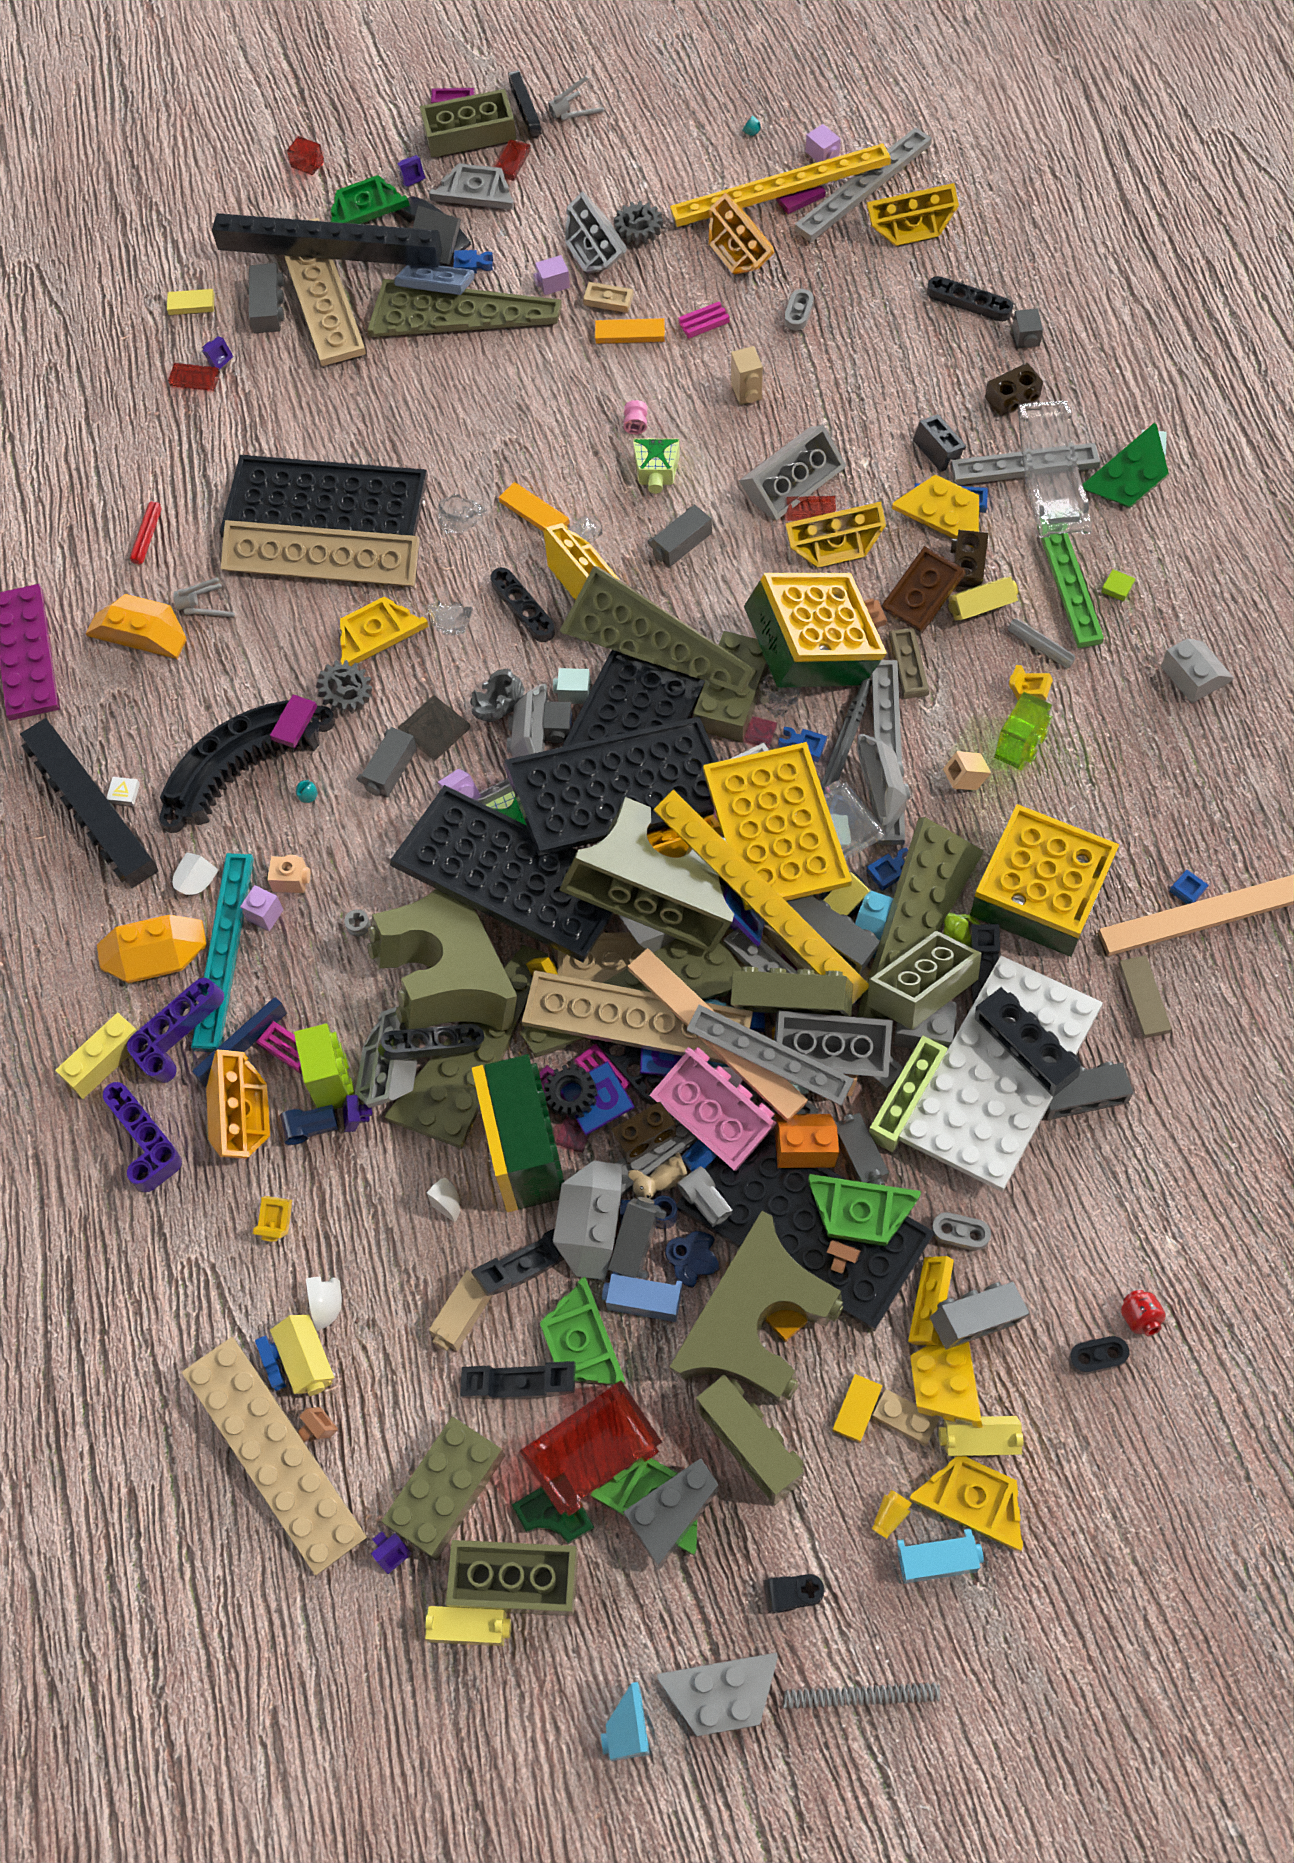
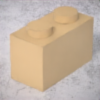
[731,346,763,405]

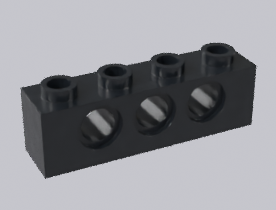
[974,987,1081,1097]

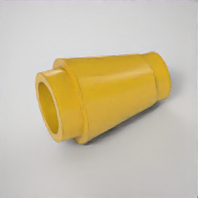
[871,1490,912,1539]

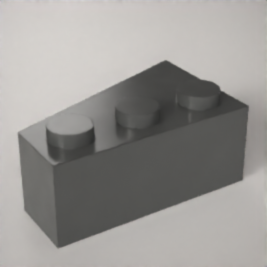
[623,1458,718,1570]

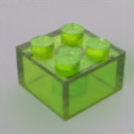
[994,692,1053,771]

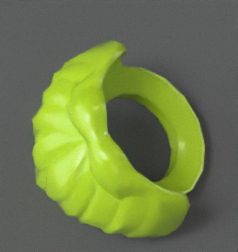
[943,912,980,947]

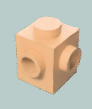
[943,751,991,790]
[268,855,310,893]

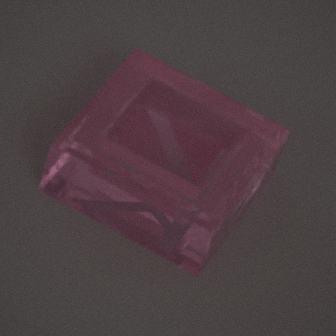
[745,716,777,748]
[556,1116,591,1153]

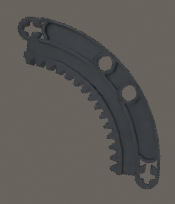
[159,699,335,833]

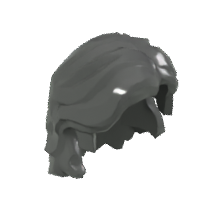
[470,668,525,722]

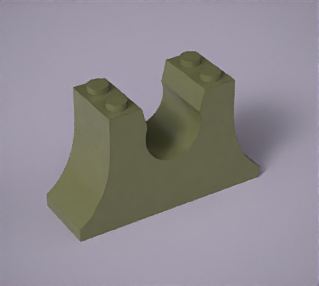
[559,797,734,953]
[367,889,517,1031]
[670,1211,844,1404]

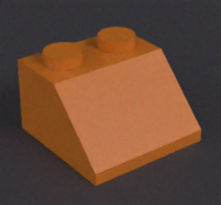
[774,1114,839,1168]

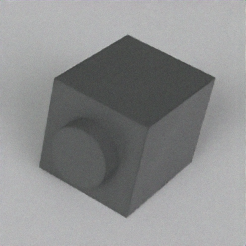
[1012,308,1043,348]
[543,701,572,743]

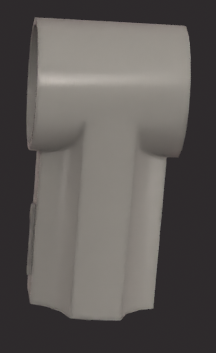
[677,1166,732,1227]

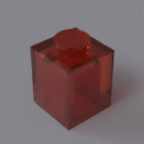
[287,136,324,176]

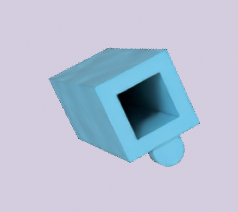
[897,1529,984,1584]

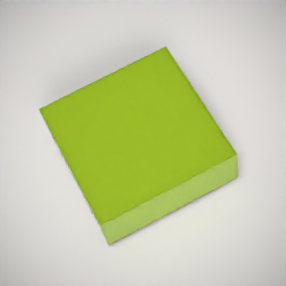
[1101,569,1136,602]

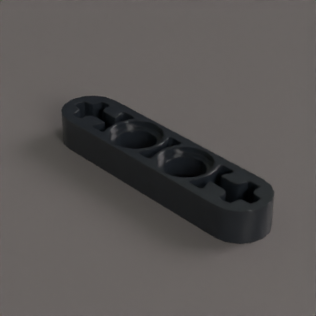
[508,70,542,137]
[927,276,1014,322]
[490,567,555,642]
[377,1024,485,1060]
[591,1039,662,1105]

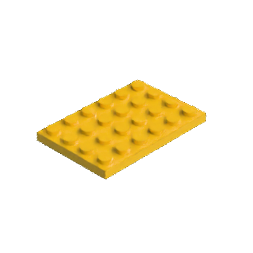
[703,742,852,910]

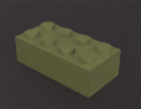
[419,89,516,158]
[694,631,769,743]
[867,931,982,1030]
[731,966,853,1017]
[696,1375,804,1506]
[381,1416,505,1561]
[446,1540,578,1616]

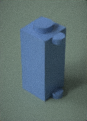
[602,1271,683,1322]

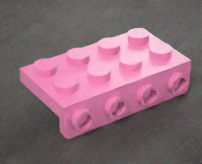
[650,1047,777,1171]

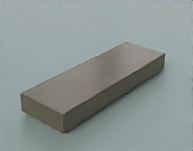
[889,628,929,699]
[1118,955,1172,1039]

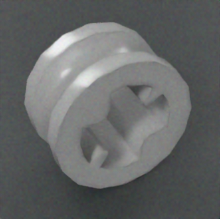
[344,909,370,936]

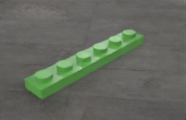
[1037,517,1104,648]

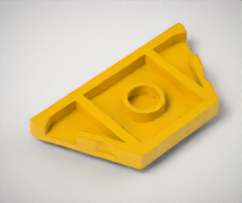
[892,475,979,548]
[340,597,429,666]
[910,1339,983,1428]
[909,1456,1023,1552]

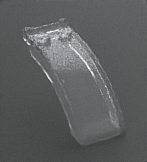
[1018,401,1092,538]

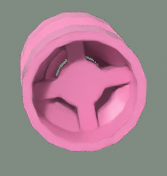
[623,400,647,434]

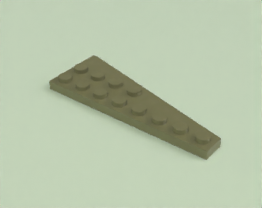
[368,279,562,337]
[560,566,756,693]
[856,817,983,1020]
[520,939,742,1058]
[385,945,549,1149]

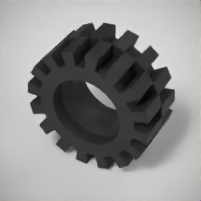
[544,1064,598,1120]

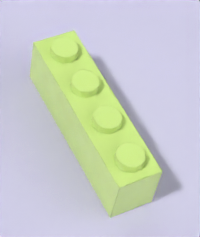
[869,1036,948,1153]

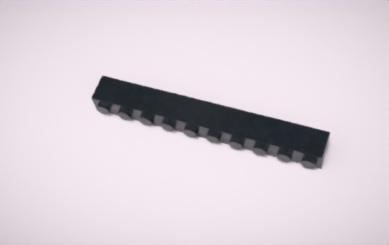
[212,213,442,268]

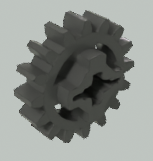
[614,201,663,245]
[316,660,373,714]

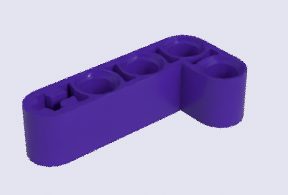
[127,978,224,1083]
[103,1082,182,1193]

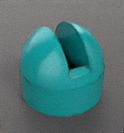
[742,115,761,136]
[296,780,318,803]

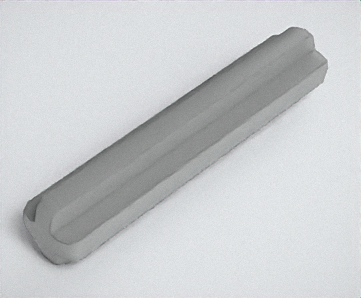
[1008,618,1075,668]

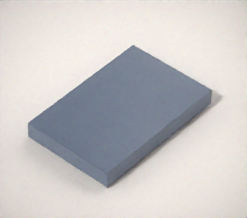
[395,265,474,295]

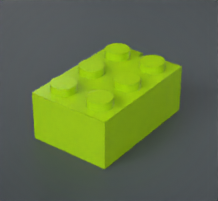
[294,1023,355,1109]

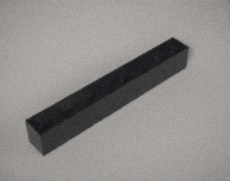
[20,718,159,889]

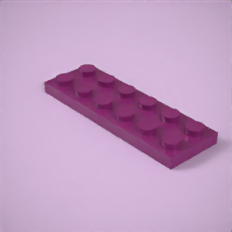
[0,583,60,721]

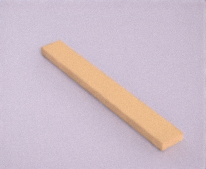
[1098,875,1294,956]
[628,948,808,1122]

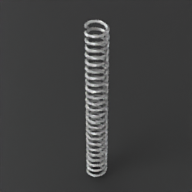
[783,1682,940,1709]

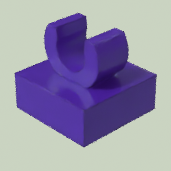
[397,155,426,187]
[202,336,234,371]
[342,1095,372,1132]
[371,1531,412,1574]

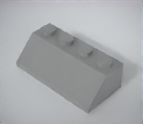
[739,425,847,520]
[774,1011,893,1077]

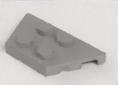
[429,163,514,210]
[657,1653,778,1737]

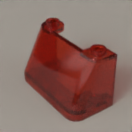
[517,1380,662,1516]

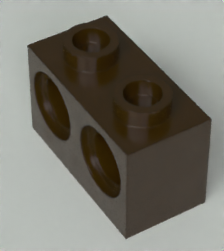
[985,362,1044,417]
[950,530,989,588]
[611,1101,677,1164]

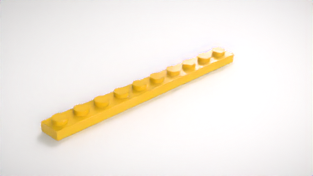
[670,143,891,227]
[653,790,869,1004]

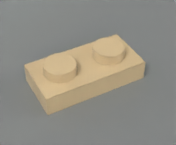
[583,282,634,313]
[872,1389,940,1447]

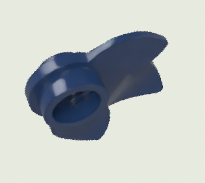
[665,1231,720,1288]

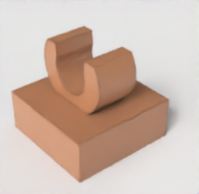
[864,598,887,628]
[827,1240,860,1274]
[298,1407,339,1443]

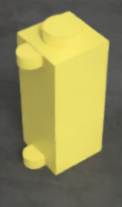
[948,577,1018,620]
[270,1315,334,1396]
[939,1416,1023,1456]
[425,1606,511,1646]

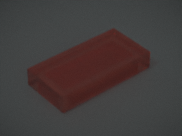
[495,139,531,181]
[168,363,220,391]
[787,496,836,521]

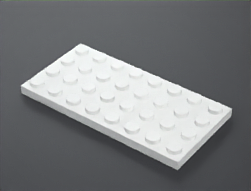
[899,956,1103,1192]

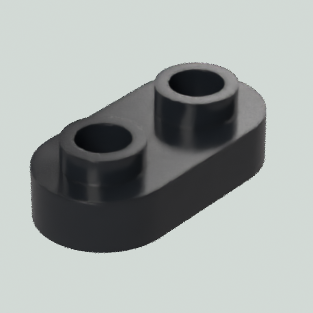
[1068,1336,1129,1375]

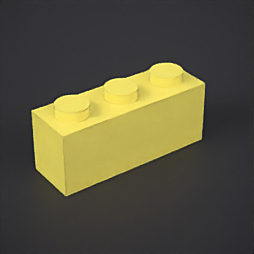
[55,1012,137,1099]

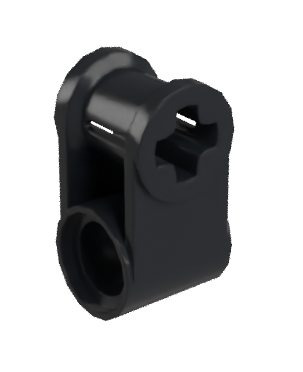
[763,1574,824,1614]

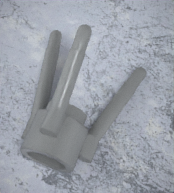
[548,76,604,121]
[173,578,235,617]

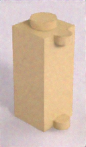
[429,1270,492,1352]

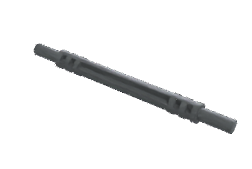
[821,679,872,808]

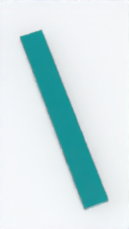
[191,853,254,1052]

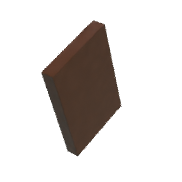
[881,546,966,634]

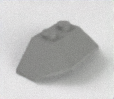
[565,191,627,274]
[507,684,548,758]
[857,734,910,838]
[355,1006,420,1108]
[553,1161,621,1280]

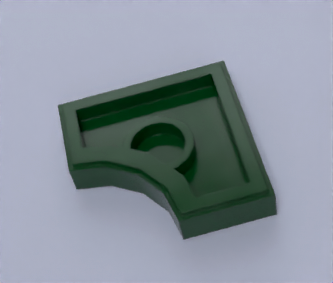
[512,1473,595,1545]

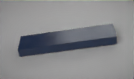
[192,997,287,1087]

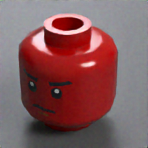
[1121,1290,1166,1336]

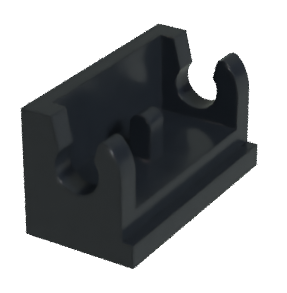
[913,414,966,472]

